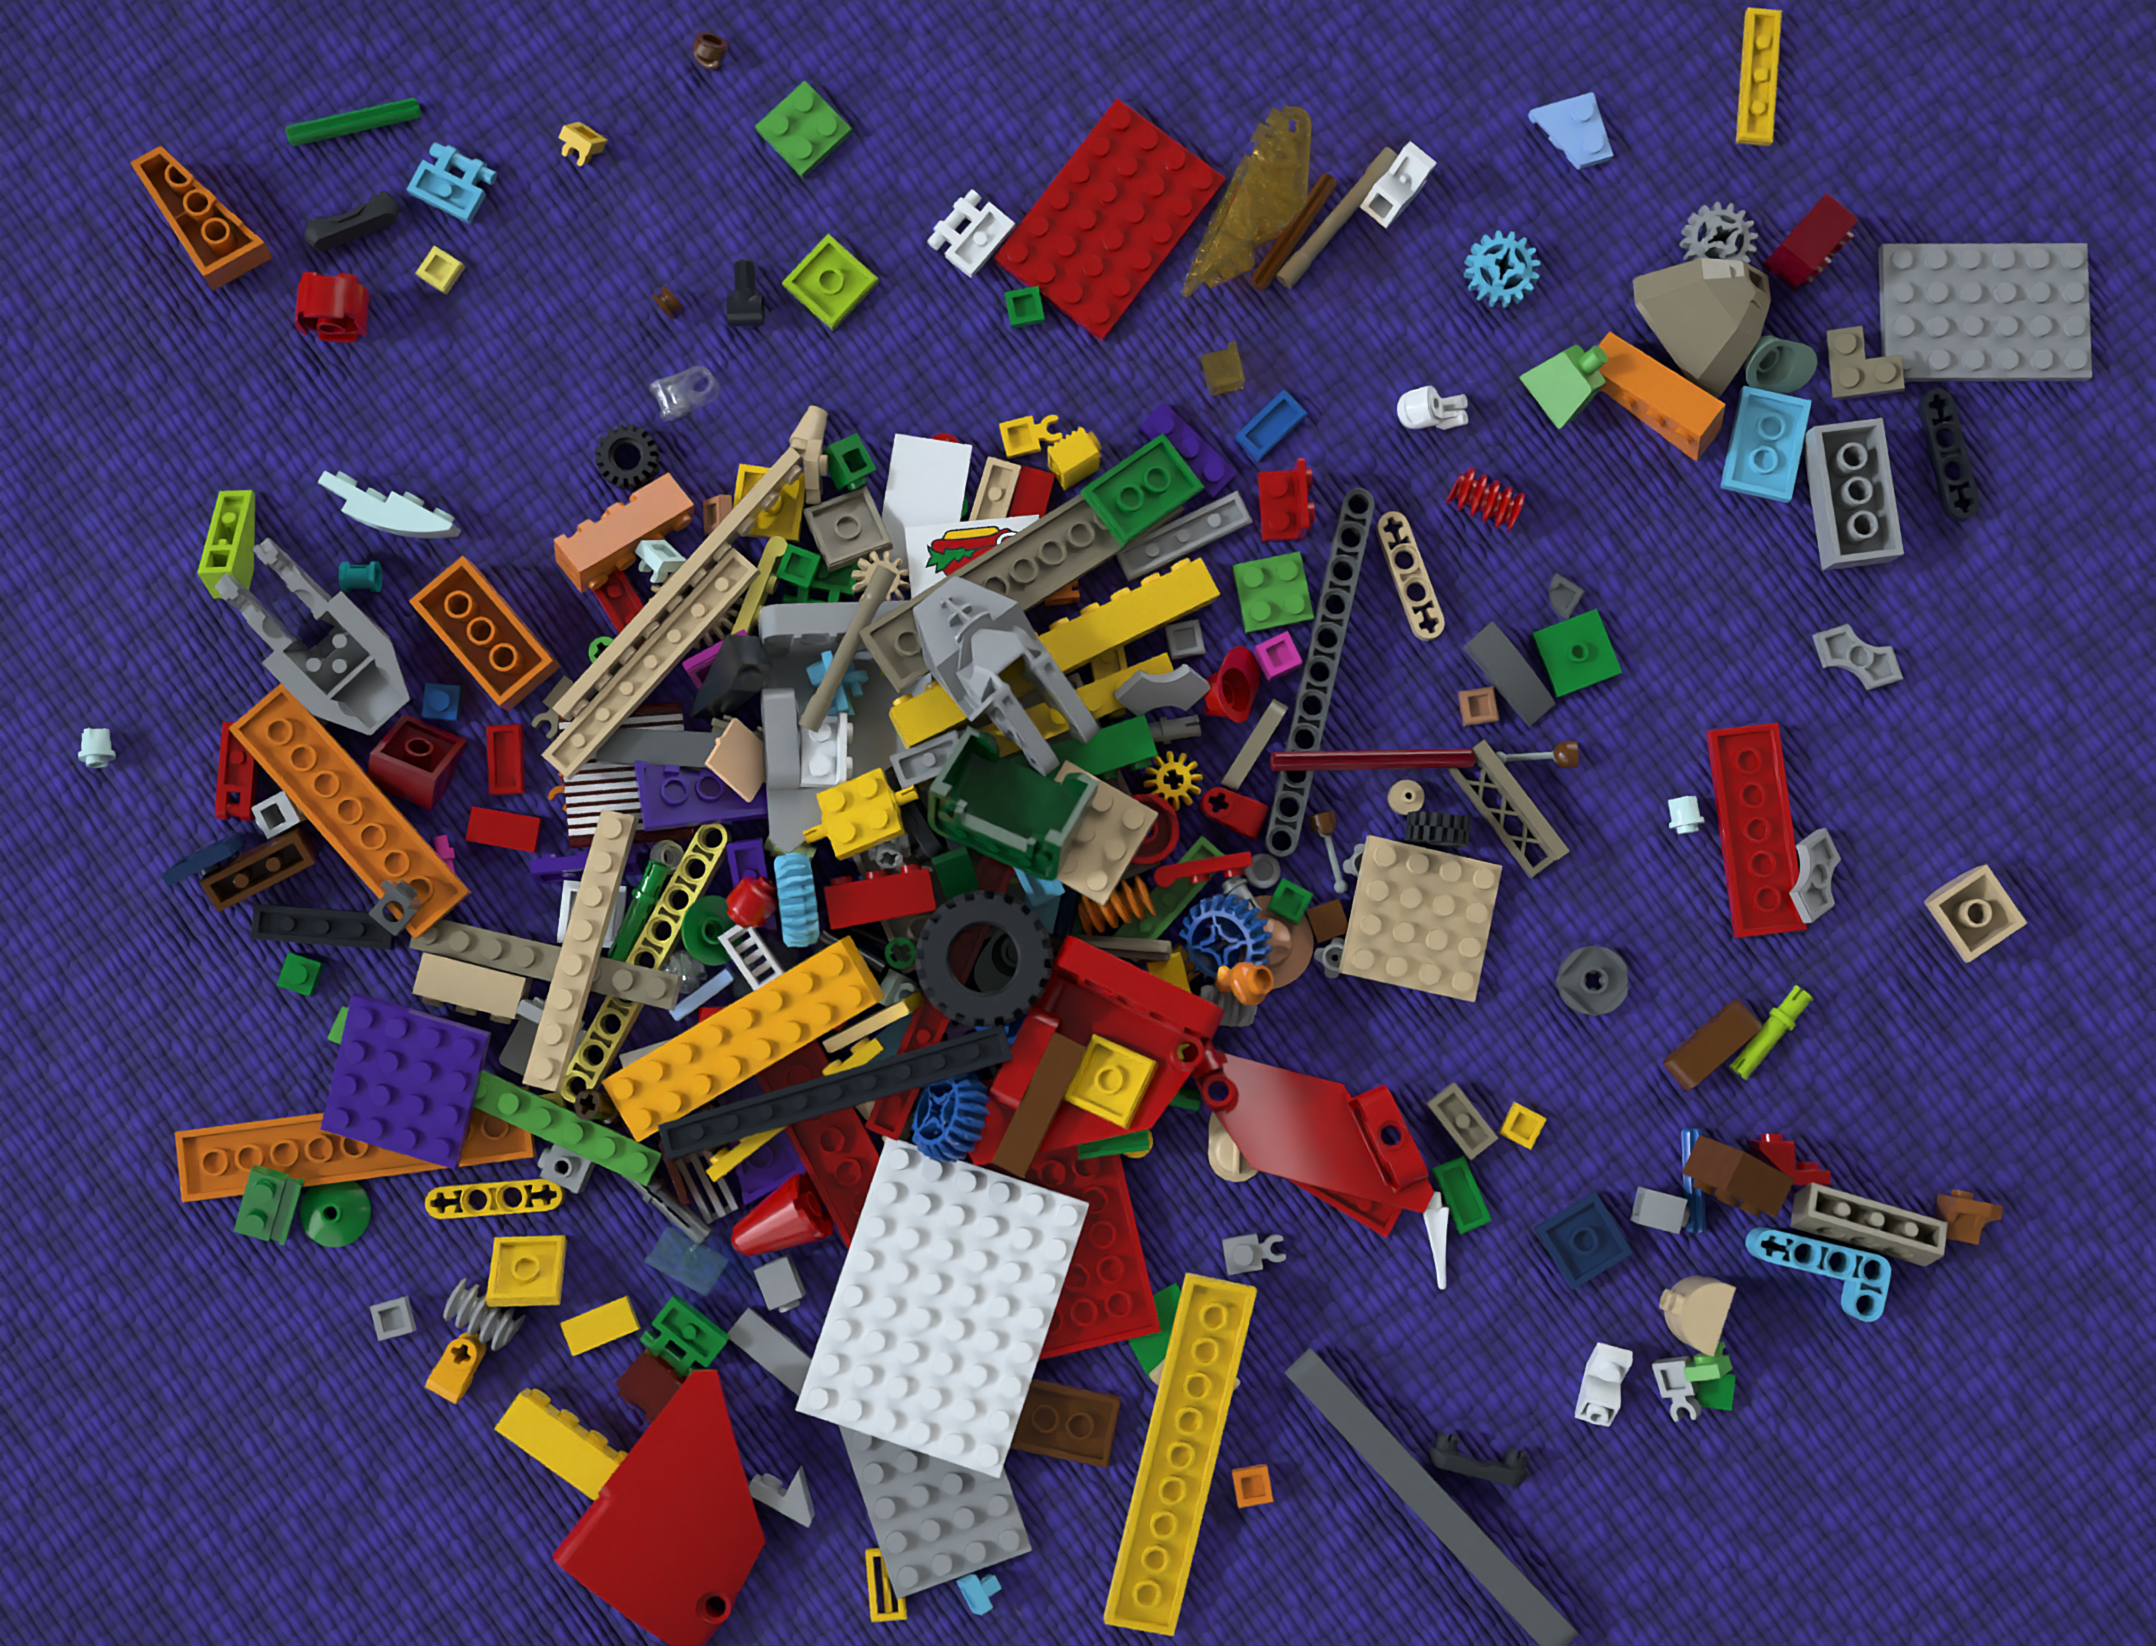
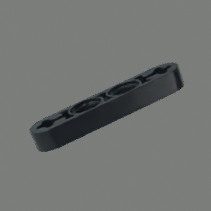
[1918,389,1979,522]

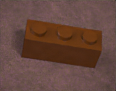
[199,824,318,912]

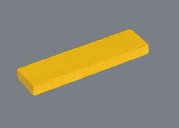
[1736,8,1782,146]

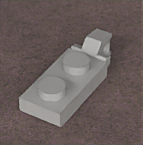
[889,730,984,790]

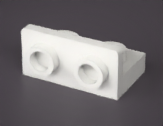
[800,712,853,788]

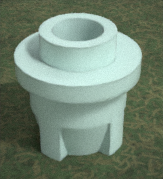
[78,728,116,768]
[1668,796,1705,834]

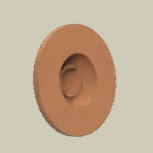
[1220,896,1314,989]

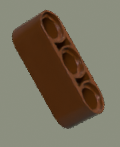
[1662,998,1762,1091]

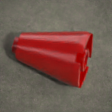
[731,1173,833,1257]

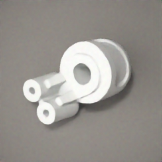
[1397,386,1468,430]

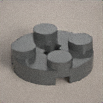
[1556,946,1629,1016]

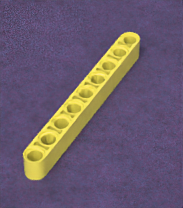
[561,823,732,1103]

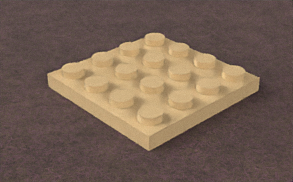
[1338,835,1502,1002]

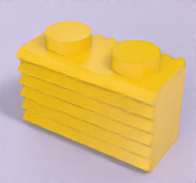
[1048,427,1102,491]

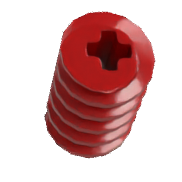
[1445,467,1525,533]

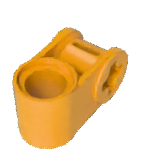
[425,1332,487,1404]

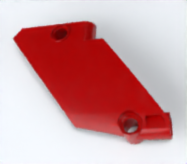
[1181,1041,1434,1213]

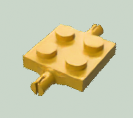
[803,767,919,861]

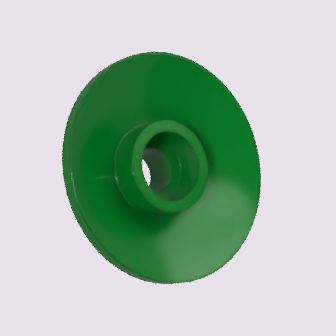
[681,896,743,966]
[300,1180,372,1247]

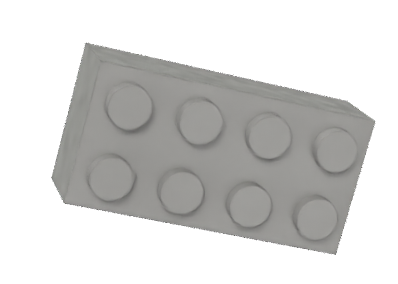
[1803,418,1904,571]

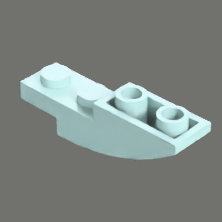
[318,470,461,538]

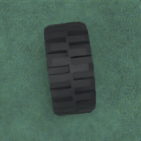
[916,890,1053,1028]

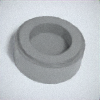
[1245,853,1280,889]

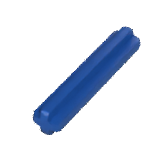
[1681,1128,1706,1233]

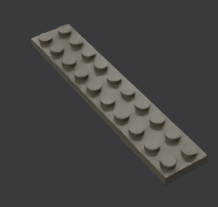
[859,493,1184,693]

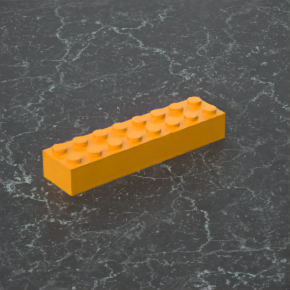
[601,935,886,1143]

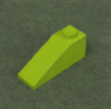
[197,490,255,599]

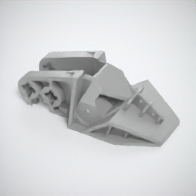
[215,538,410,736]
[913,576,1100,776]

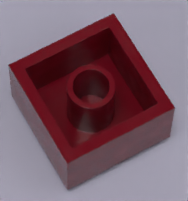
[1762,193,1859,291]

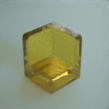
[1201,341,1245,396]

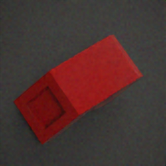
[1749,1133,1830,1185]

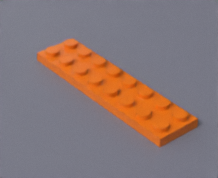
[228,683,472,939]

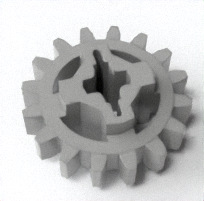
[1680,202,1758,264]

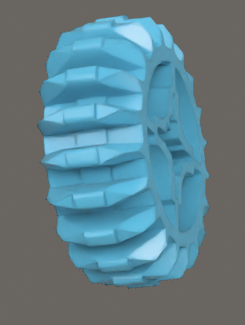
[774,852,820,948]

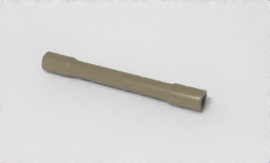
[1276,147,1398,289]
[798,565,897,733]

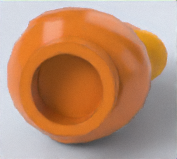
[1214,962,1274,1006]

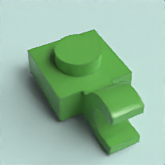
[1683,1342,1732,1382]

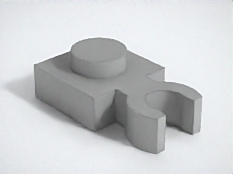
[1222,1233,1286,1275]
[1652,1356,1701,1421]

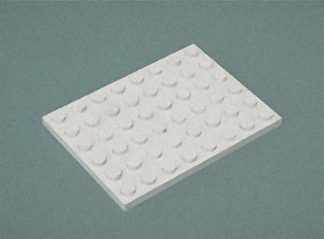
[795,1137,1089,1478]

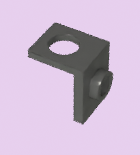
[369,880,424,936]

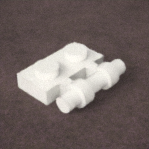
[927,190,1015,279]

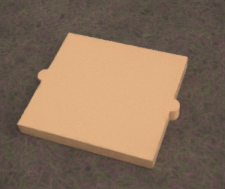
[704,718,766,802]

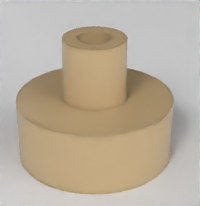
[1388,780,1424,815]

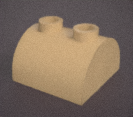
[1924,864,2027,962]
[1659,1275,1736,1356]

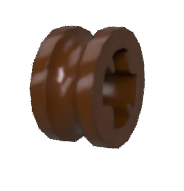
[651,286,685,321]

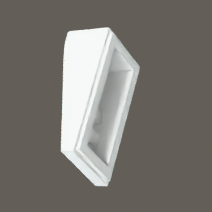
[718,924,786,991]

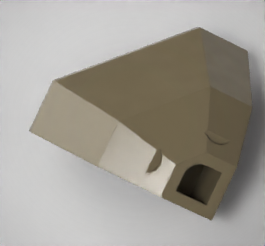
[1633,258,1771,398]

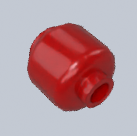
[726,876,779,929]

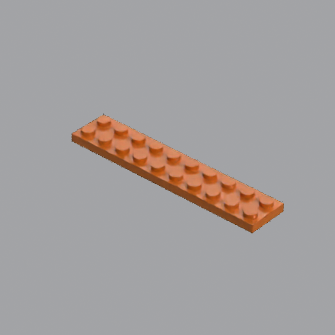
[175,1086,537,1202]

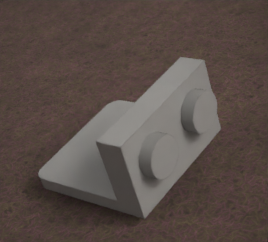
[499,996,589,1092]

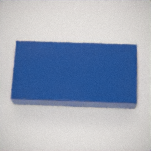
[1234,389,1308,462]

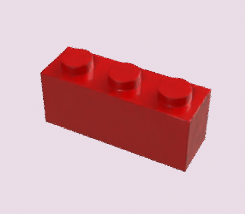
[823,863,937,930]

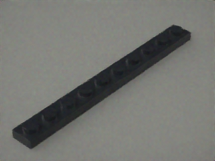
[658,1024,1014,1160]

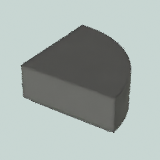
[1549,573,1585,621]

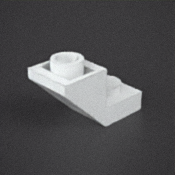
[1575,1342,1633,1427]

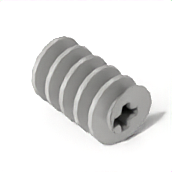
[443,1277,525,1351]

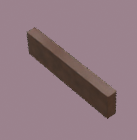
[992,1032,1088,1178]

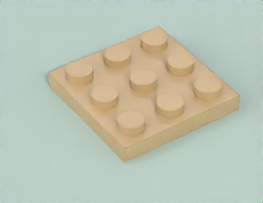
[1054,760,1159,907]

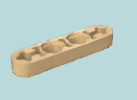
[1376,511,1445,641]

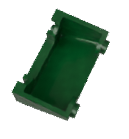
[928,726,1098,881]

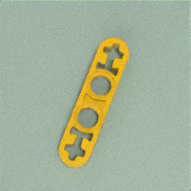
[425,1178,566,1219]

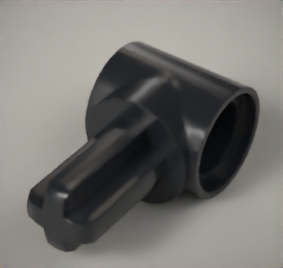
[726,259,765,327]

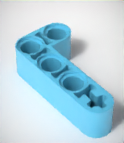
[1746,1227,1891,1322]

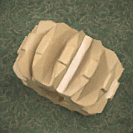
[851,551,910,602]

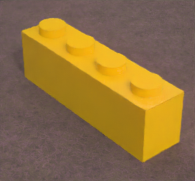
[494,1388,628,1501]

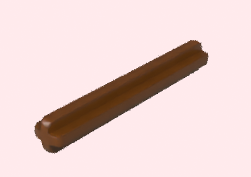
[1250,173,1338,291]

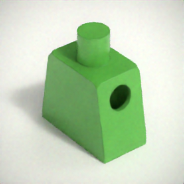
[1519,344,1608,429]

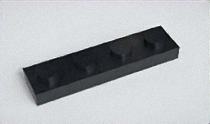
[250,904,397,950]

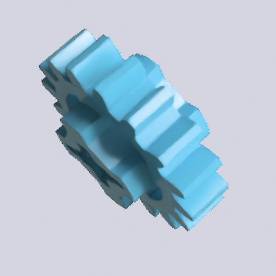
[1464,231,1540,308]

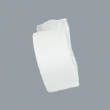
[1360,141,1437,228]

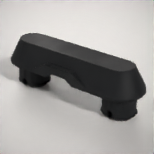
[304,191,400,251]
[885,772,946,864]
[1429,1432,1530,1487]

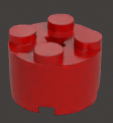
[295,272,370,343]
[1130,794,1179,866]

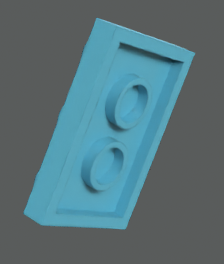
[1720,386,1812,503]

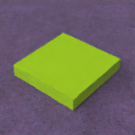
[782,234,879,331]

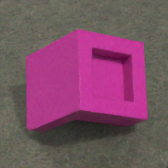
[1253,631,1303,683]

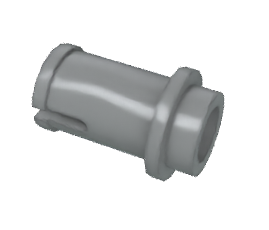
[1222,876,1262,913]

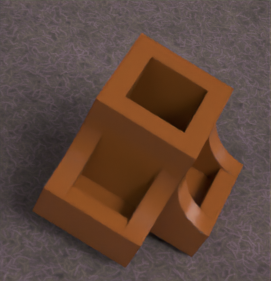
[1934,1189,2003,1245]

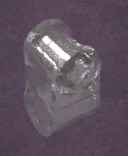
[649,366,720,421]

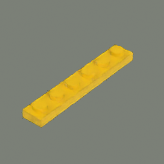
[706,1036,887,1182]

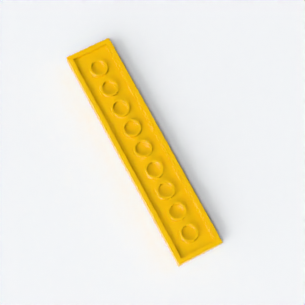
[1103,1273,1257,1636]

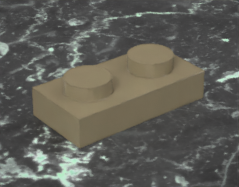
[1425,1082,1498,1160]

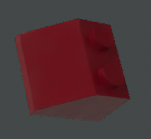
[368,714,467,810]

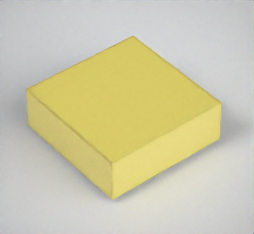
[415,245,465,295]

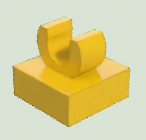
[559,122,607,166]

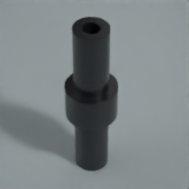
[824,914,889,951]

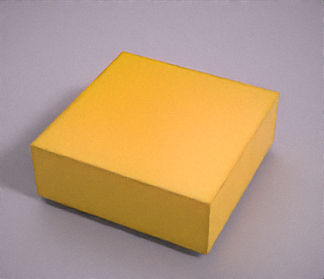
[1498,1102,1547,1150]

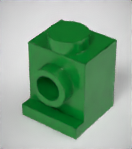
[822,433,877,492]

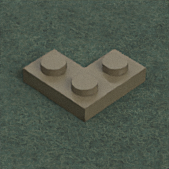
[1827,326,1905,401]

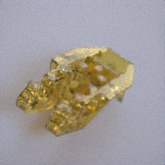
[1181,105,1312,298]

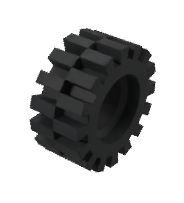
[595,424,661,491]
[1405,811,1471,847]

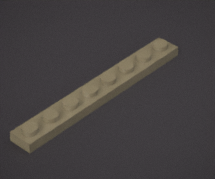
[409,919,683,1011]

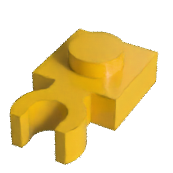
[999,415,1063,459]

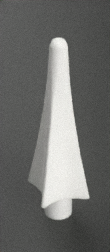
[1423,1192,1449,1290]

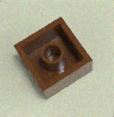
[1682,1135,1794,1218]

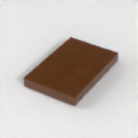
[1009,1378,1122,1468]

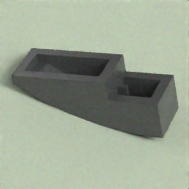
[1462,621,1556,727]

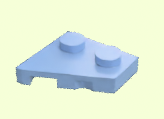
[1528,92,1613,169]

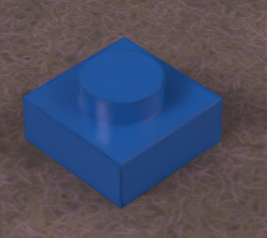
[422,683,463,722]

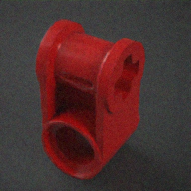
[1200,787,1270,840]

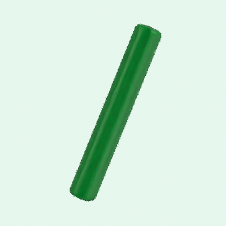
[285,98,421,146]

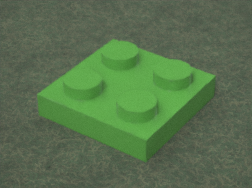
[755,81,852,179]
[1232,551,1314,634]

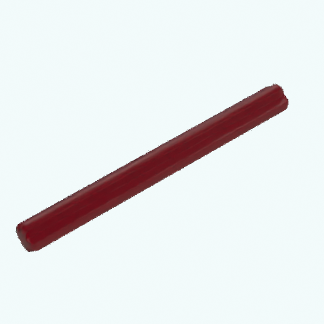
[1270,748,1475,771]

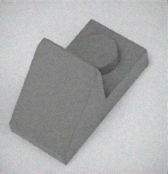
[749,1466,815,1527]

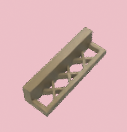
[1446,740,1570,878]

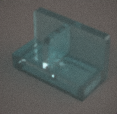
[644,1225,729,1296]

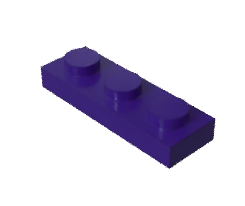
[1139,402,1238,499]
[530,849,642,884]

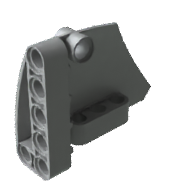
[758,601,932,853]

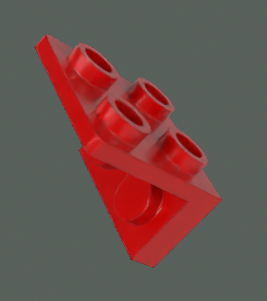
[1258,458,1315,543]

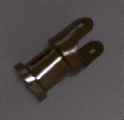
[574,1088,623,1127]

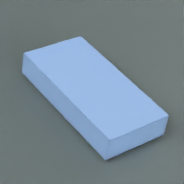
[669,966,735,1021]

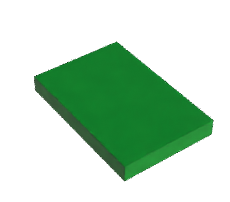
[1080,433,1205,548]

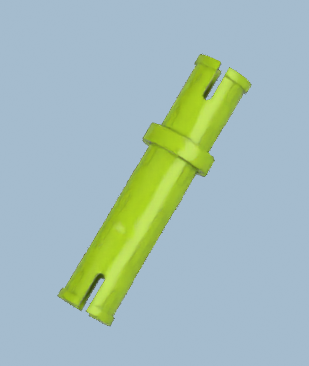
[1729,985,1814,1080]

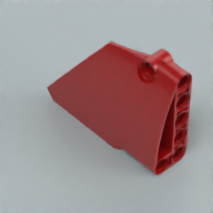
[968,935,1225,1166]
[552,1369,766,1646]

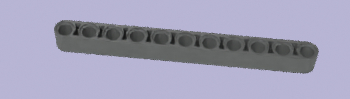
[1264,488,1374,858]
[1284,1348,1579,1646]

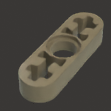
[1221,699,1289,792]

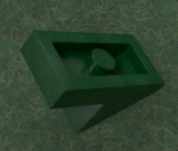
[932,846,979,899]

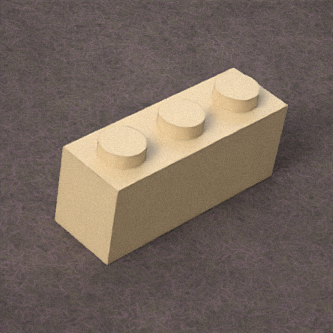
[412,952,533,1024]

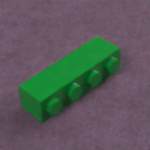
[1010,715,1158,782]

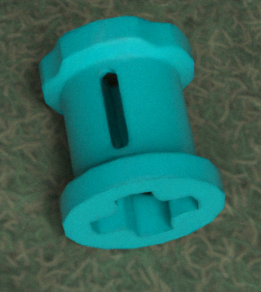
[339,562,383,592]

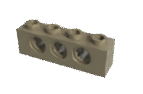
[1790,1183,1947,1267]

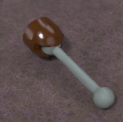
[1495,740,1579,768]
[1307,809,1348,894]

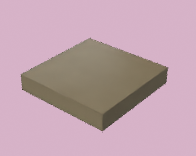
[802,486,893,572]

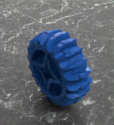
[1179,894,1273,983]
[910,1072,990,1163]

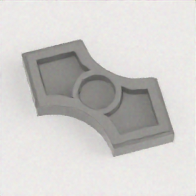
[1812,624,1903,690]
[1114,664,1211,716]
[1789,828,1841,923]

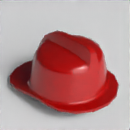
[1204,646,1260,723]

